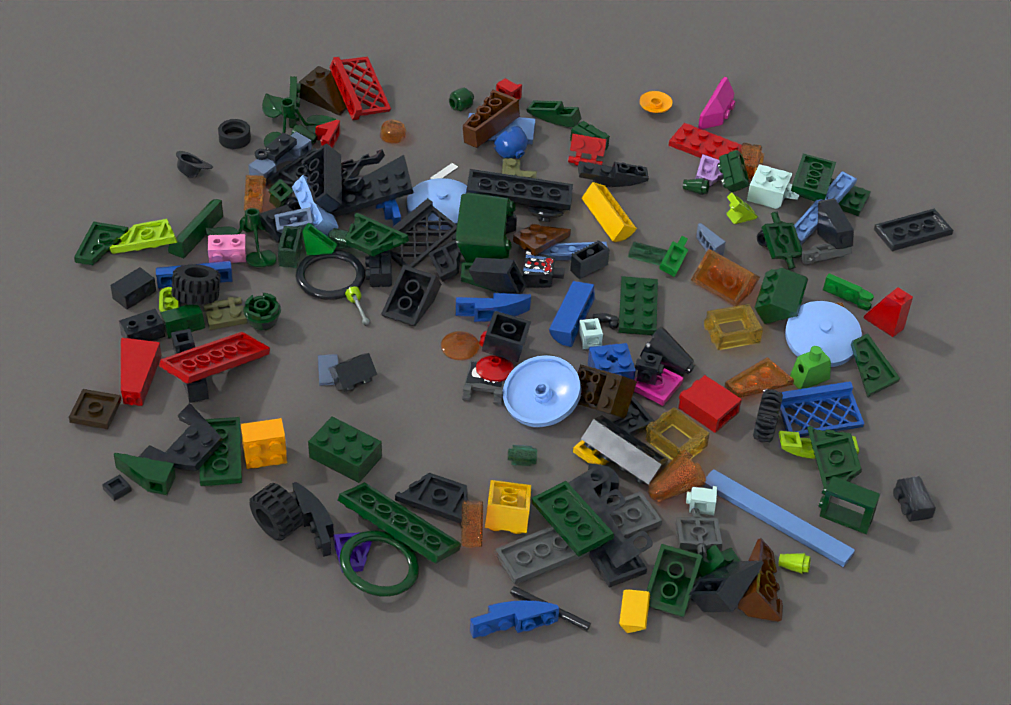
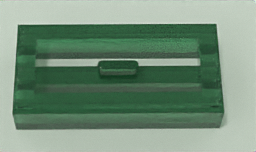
[628,241,668,266]

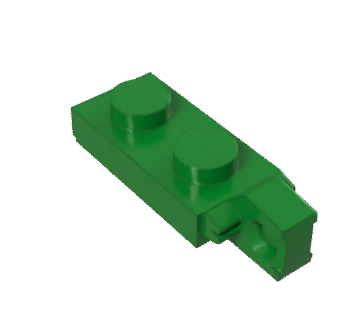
[659,236,688,277]

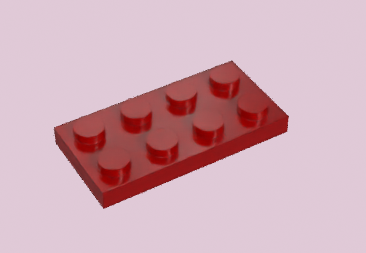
[668,123,744,160]

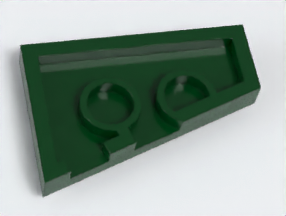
[288,76,301,128]

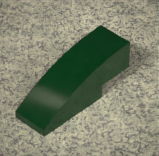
[526,100,582,127]

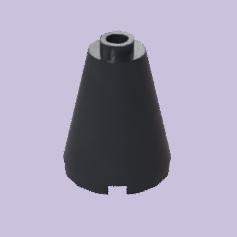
[640,327,695,376]

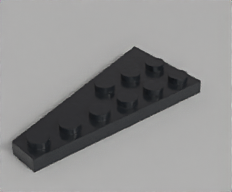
[330,155,414,217]

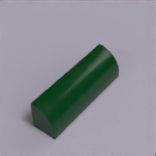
[168,199,223,259]

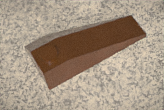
[738,538,783,622]

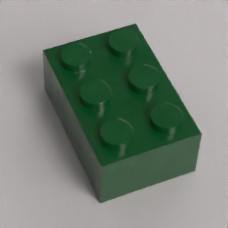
[308,416,382,483]

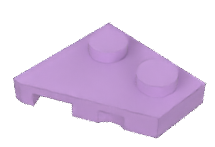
[695,154,723,186]

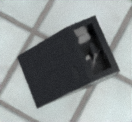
[689,561,764,612]

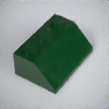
[754,268,808,324]

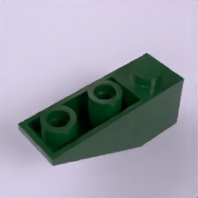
[114,453,176,495]

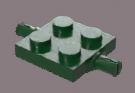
[761,211,803,270]

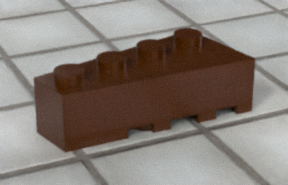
[463,89,520,148]

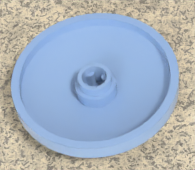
[407,178,467,230]
[785,301,862,367]
[503,356,581,427]

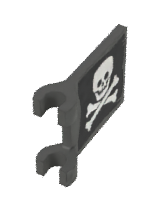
[462,360,505,404]

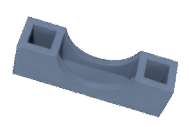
[248,132,312,187]

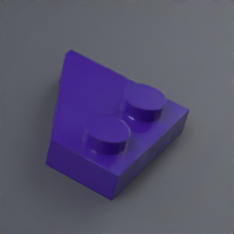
[333,532,372,573]

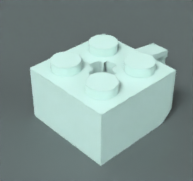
[747,164,799,209]

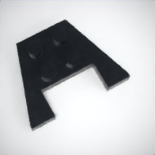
[341,149,385,192]
[138,403,223,471]

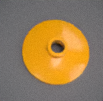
[639,91,672,113]

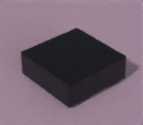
[102,474,132,501]

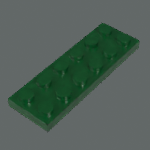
[337,482,462,563]

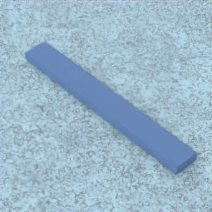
[702,469,855,567]

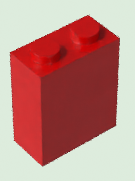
[679,375,742,433]

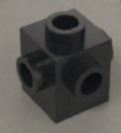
[635,352,664,385]

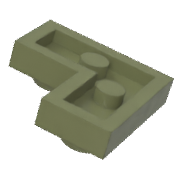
[502,158,537,179]

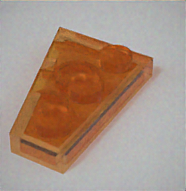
[725,357,794,398]

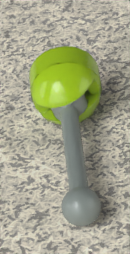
[345,286,370,325]

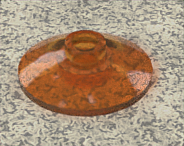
[441,331,479,360]

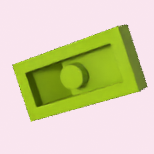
[726,193,758,224]

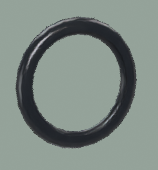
[295,250,365,300]

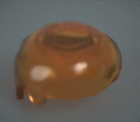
[380,119,406,143]

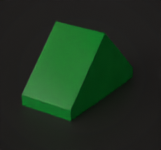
[302,222,337,255]

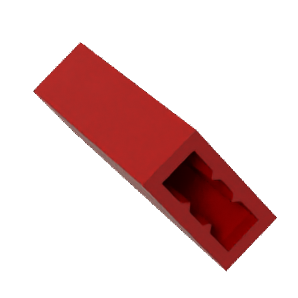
[121,338,162,406]

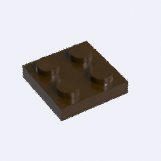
[68,389,122,429]

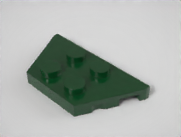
[345,213,409,256]
[807,426,862,488]

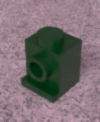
[268,179,293,208]

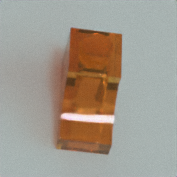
[244,175,266,212]

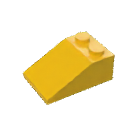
[485,480,531,534]

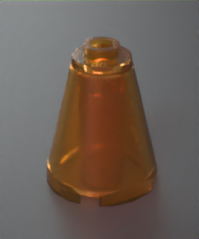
[647,450,706,502]

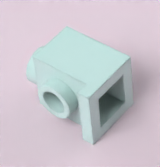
[579,318,603,349]
[686,486,717,515]

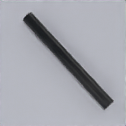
[510,586,591,631]

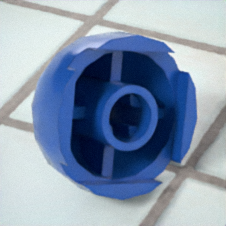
[494,126,528,159]

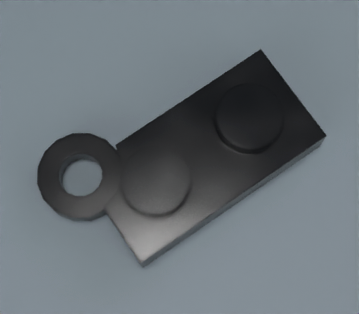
[255,133,297,162]

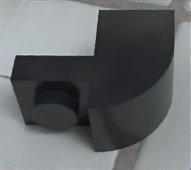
[588,463,619,504]

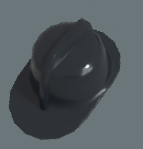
[176,151,213,178]

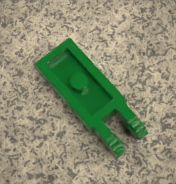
[823,274,874,310]

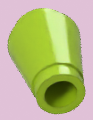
[779,553,811,574]

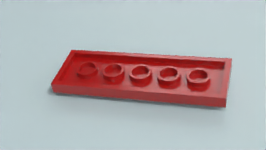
[159,332,270,384]

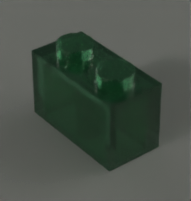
[278,226,303,268]

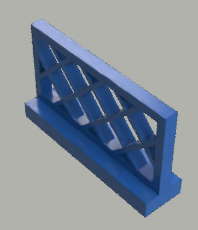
[780,381,864,437]

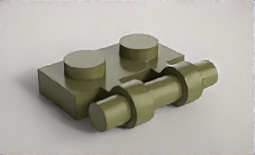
[203,296,247,330]

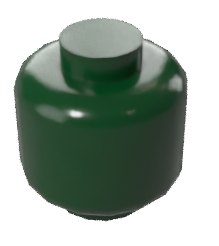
[449,87,474,111]

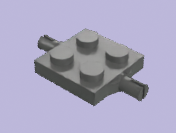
[675,508,722,559]

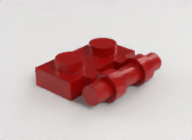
[568,134,607,166]

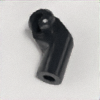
[593,313,619,328]

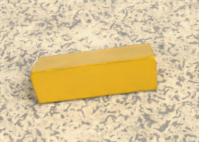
[619,590,650,633]

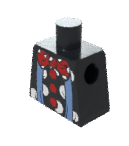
[522,251,565,288]

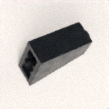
[817,198,854,249]
[469,258,527,294]

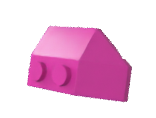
[698,77,736,129]

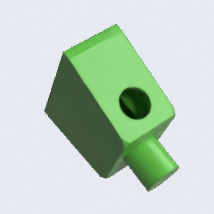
[789,346,831,389]

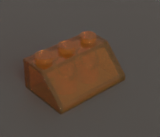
[691,248,760,306]

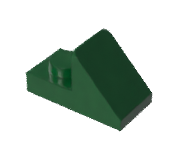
[700,545,740,577]

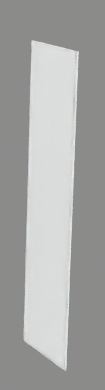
[430,163,458,179]

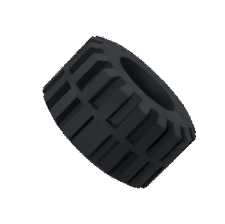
[171,264,221,305]
[249,483,303,541]

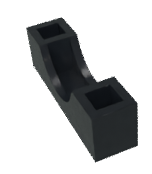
[171,329,209,403]

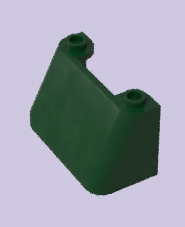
[456,193,516,263]

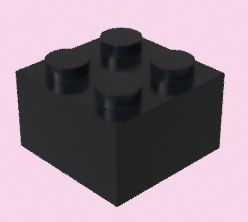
[482,311,531,362]

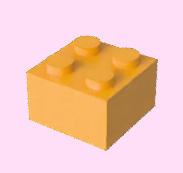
[241,418,287,469]

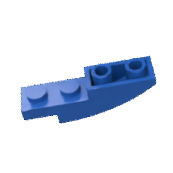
[456,293,531,322]
[470,600,559,638]

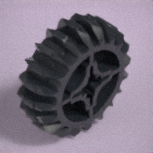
[753,389,783,443]

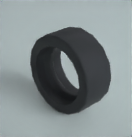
[218,119,251,149]

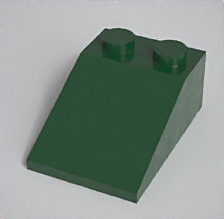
[646,544,704,618]

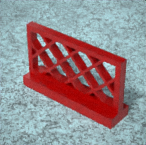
[329,56,391,120]

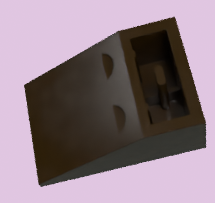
[577,364,637,419]

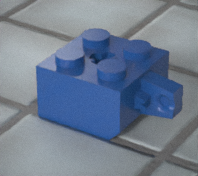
[588,343,636,380]

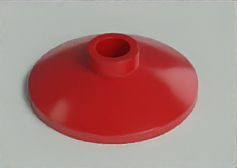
[476,355,514,382]

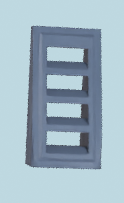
[696,223,726,260]

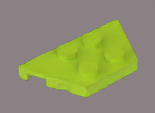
[109,219,177,254]

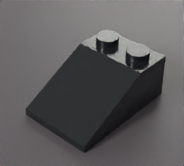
[381,265,442,326]

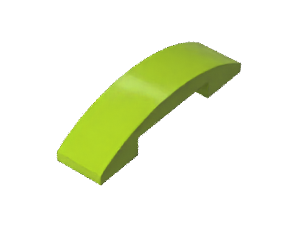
[778,431,859,459]

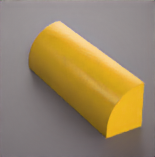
[582,182,637,242]

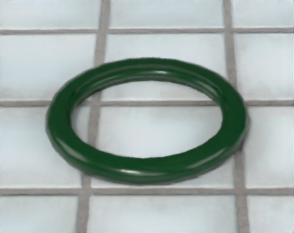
[340,531,419,597]

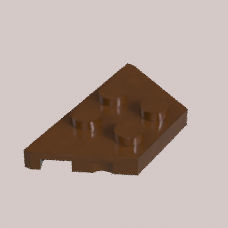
[513,224,571,256]

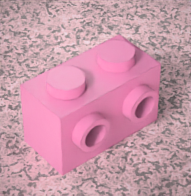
[208,234,246,263]

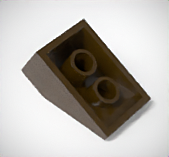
[299,66,347,116]

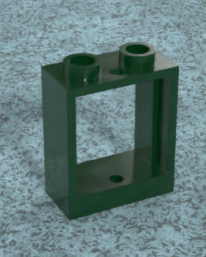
[818,476,880,534]

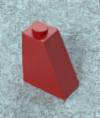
[863,287,913,337]

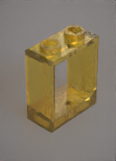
[704,304,763,350]
[645,407,710,467]

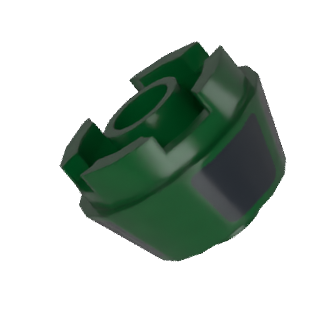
[243,293,281,330]

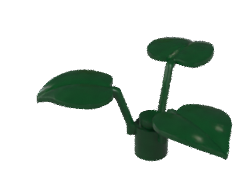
[262,93,336,147]
[206,208,276,267]

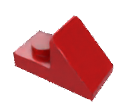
[315,120,340,148]

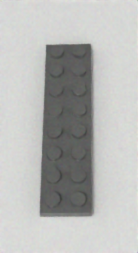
[495,491,662,585]

